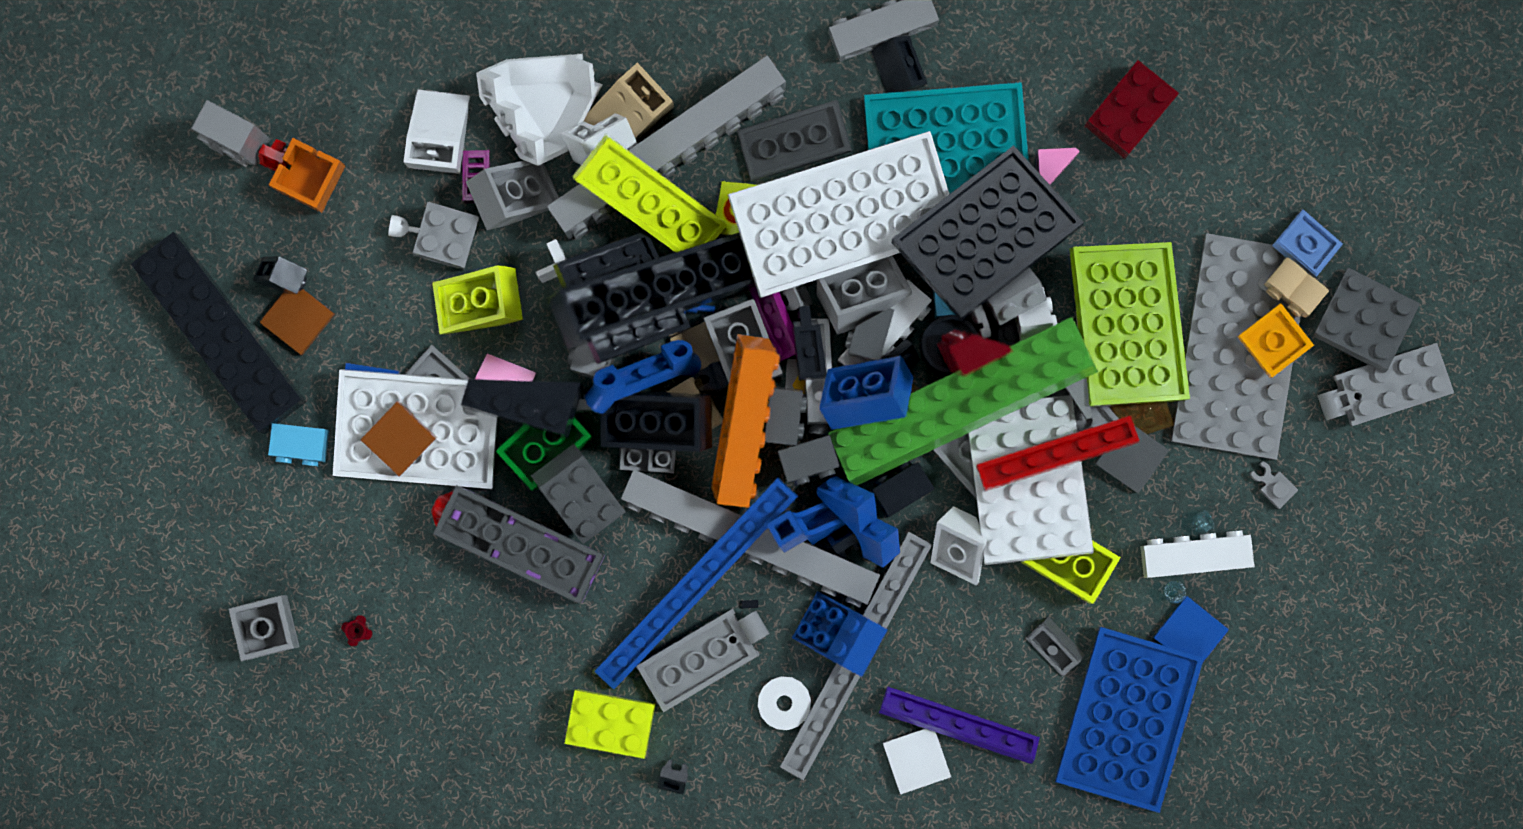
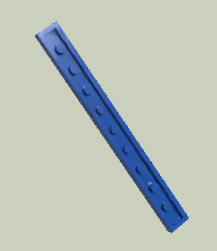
[594,478,797,690]

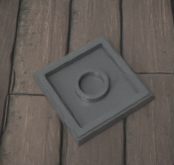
[1094,426,1169,494]

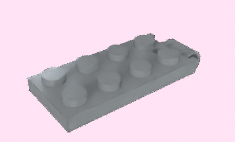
[1317,343,1454,426]
[637,609,770,712]

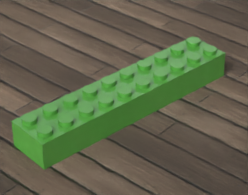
[828,317,1098,486]

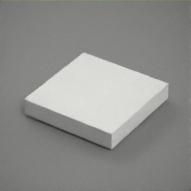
[883,728,951,794]

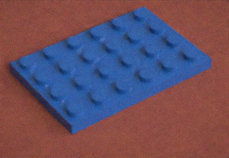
[1055,627,1204,813]

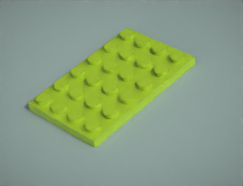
[1069,242,1190,407]

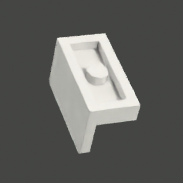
[536,240,566,283]

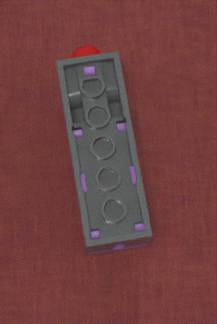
[431,485,605,603]

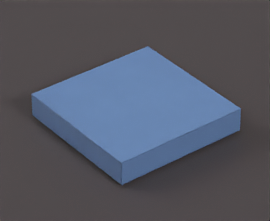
[1272,210,1343,278]

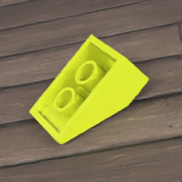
[432,265,523,335]

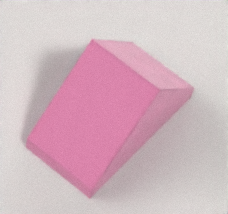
[1036,148,1080,184]

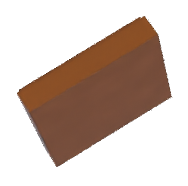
[260,289,335,355]
[361,401,437,477]

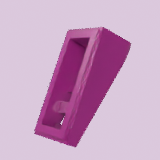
[462,150,490,204]

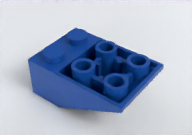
[792,591,888,677]

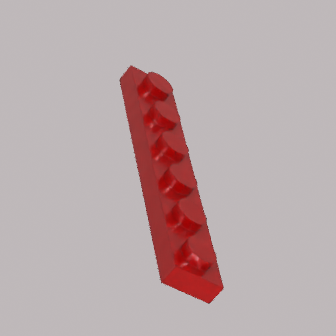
[976,416,1140,492]

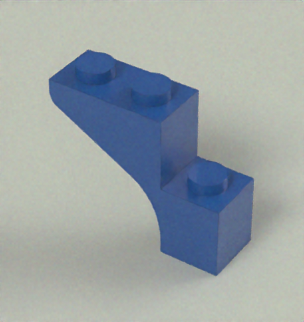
[816,475,900,567]
[766,502,846,553]

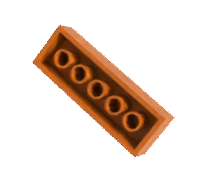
[711,334,779,508]

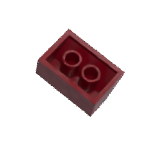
[936,330,1013,377]

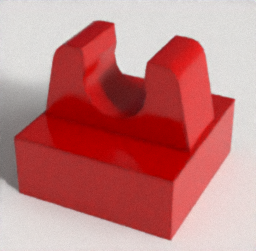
[258,139,288,171]

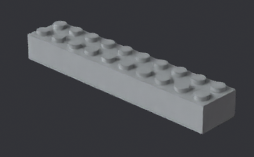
[547,55,786,240]

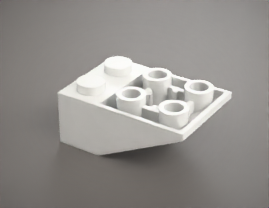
[404,90,470,174]

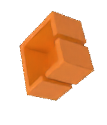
[269,138,345,213]

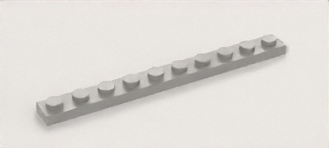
[780,532,932,780]

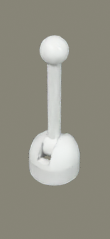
[388,215,420,237]

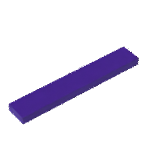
[879,686,1040,764]

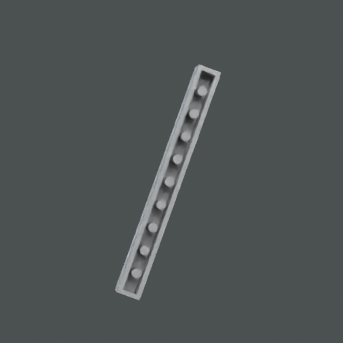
[621,470,880,607]

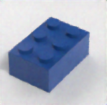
[819,356,913,430]

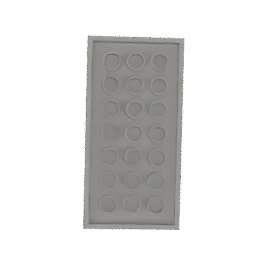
[1171,233,1300,460]

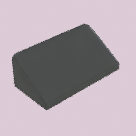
[1026,616,1085,677]

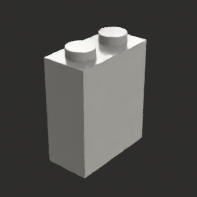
[984,268,1047,325]

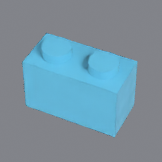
[268,423,330,466]

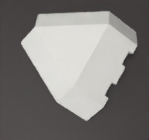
[476,54,603,166]

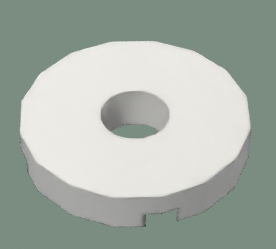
[758,676,811,730]

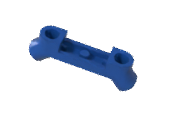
[585,340,701,413]

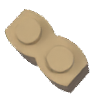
[1264,257,1329,318]

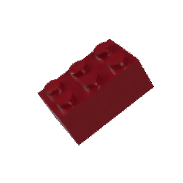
[1084,60,1179,159]

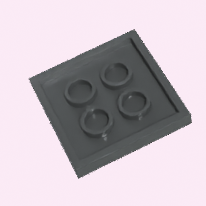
[1313,268,1420,373]

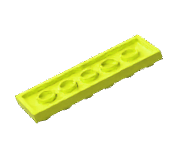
[573,134,727,252]

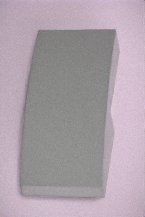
[618,448,675,473]

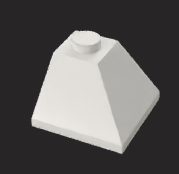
[930,506,986,585]

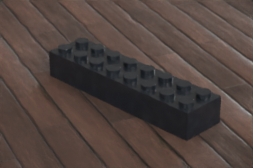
[131,232,307,434]
[548,233,756,350]

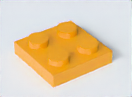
[1237,303,1314,378]

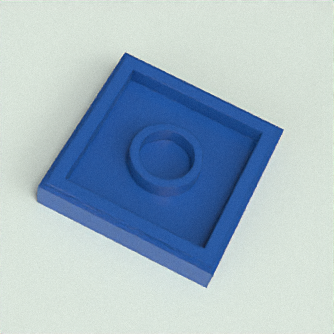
[1153,596,1229,662]

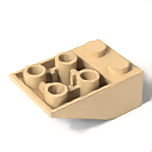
[584,62,674,141]

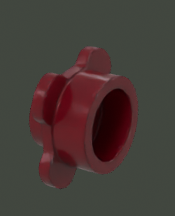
[341,615,373,646]

